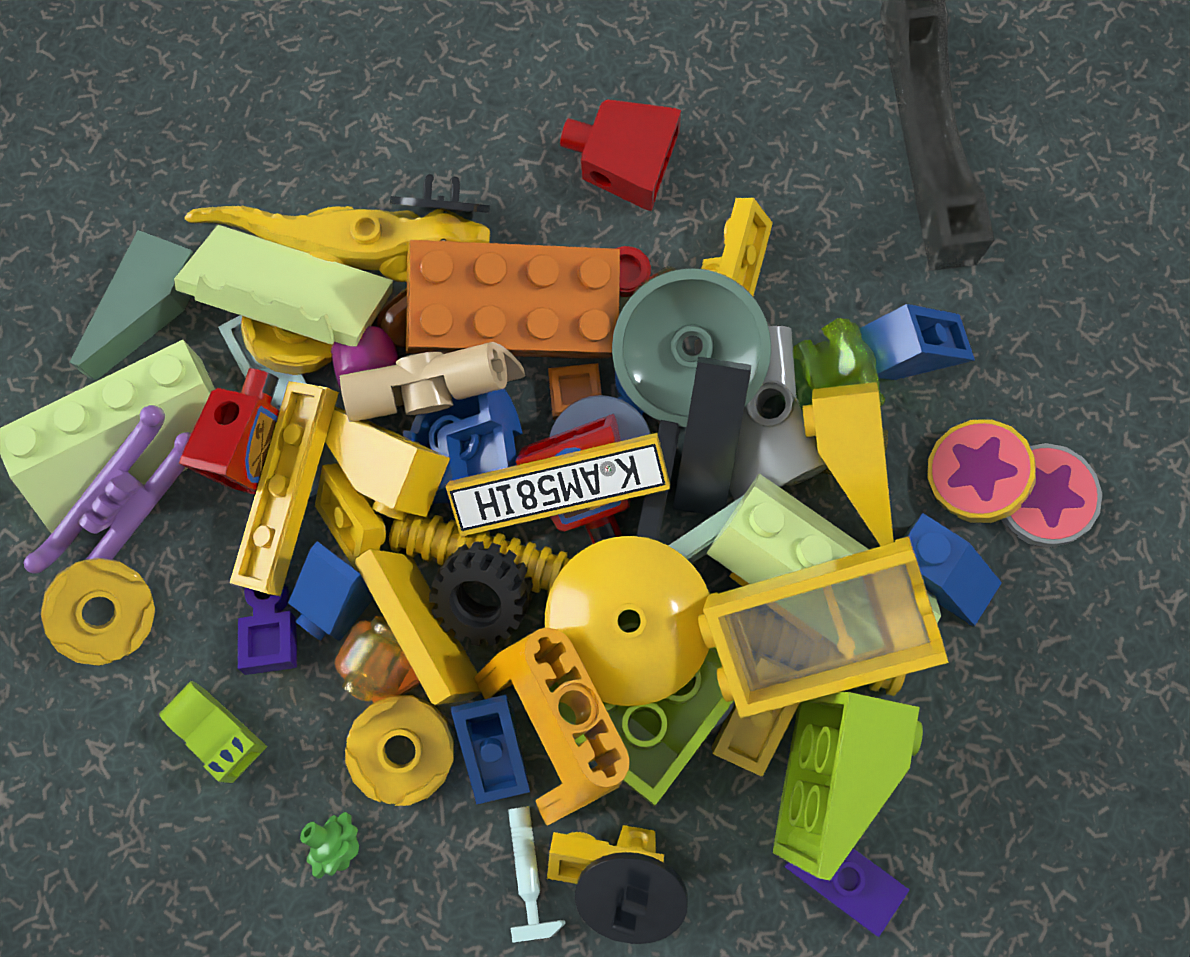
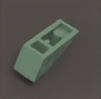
[69,230,195,381]

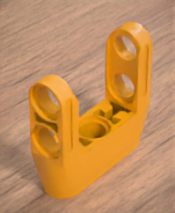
[474,627,629,826]

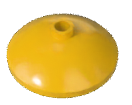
[545,536,710,706]

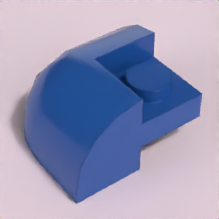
[403,389,523,504]

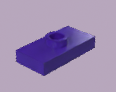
[783,848,909,937]

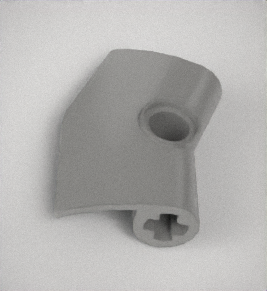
[695,326,828,501]

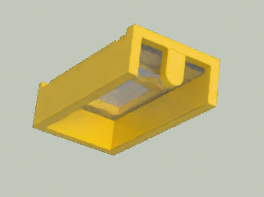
[698,536,949,718]

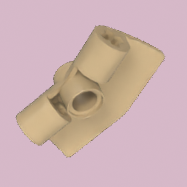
[340,342,525,422]

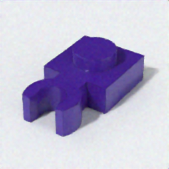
[238,583,297,675]

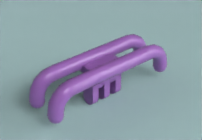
[24,405,192,573]

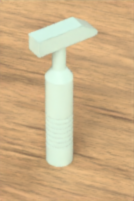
[508,806,565,942]

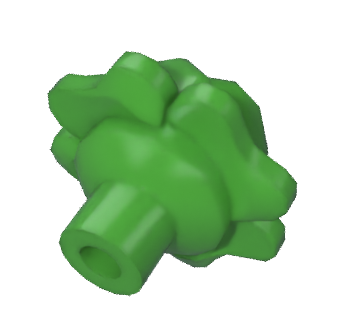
[300,812,359,878]

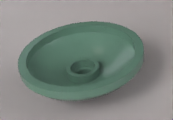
[612,268,771,427]

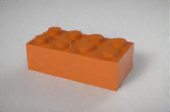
[406,240,620,358]

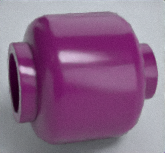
[331,326,400,389]

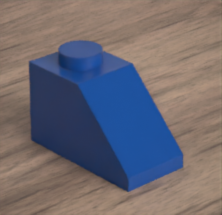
[856,304,975,380]
[902,513,1002,627]
[288,541,374,641]

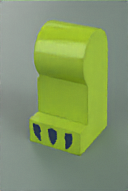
[159,681,268,783]

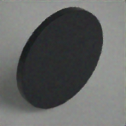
[390,174,490,213]
[575,852,688,944]

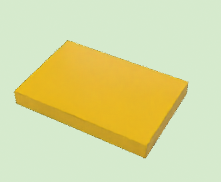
[355,549,481,705]

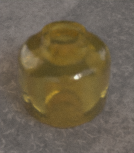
[334,616,411,701]

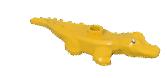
[185,206,490,282]

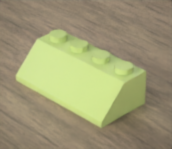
[0,340,215,534]
[706,473,941,681]

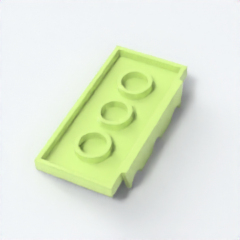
[174,225,393,346]

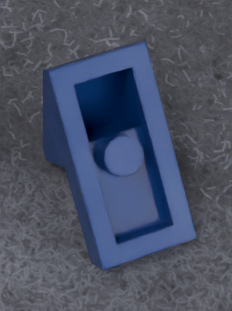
[451,695,530,804]

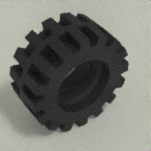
[429,541,533,646]

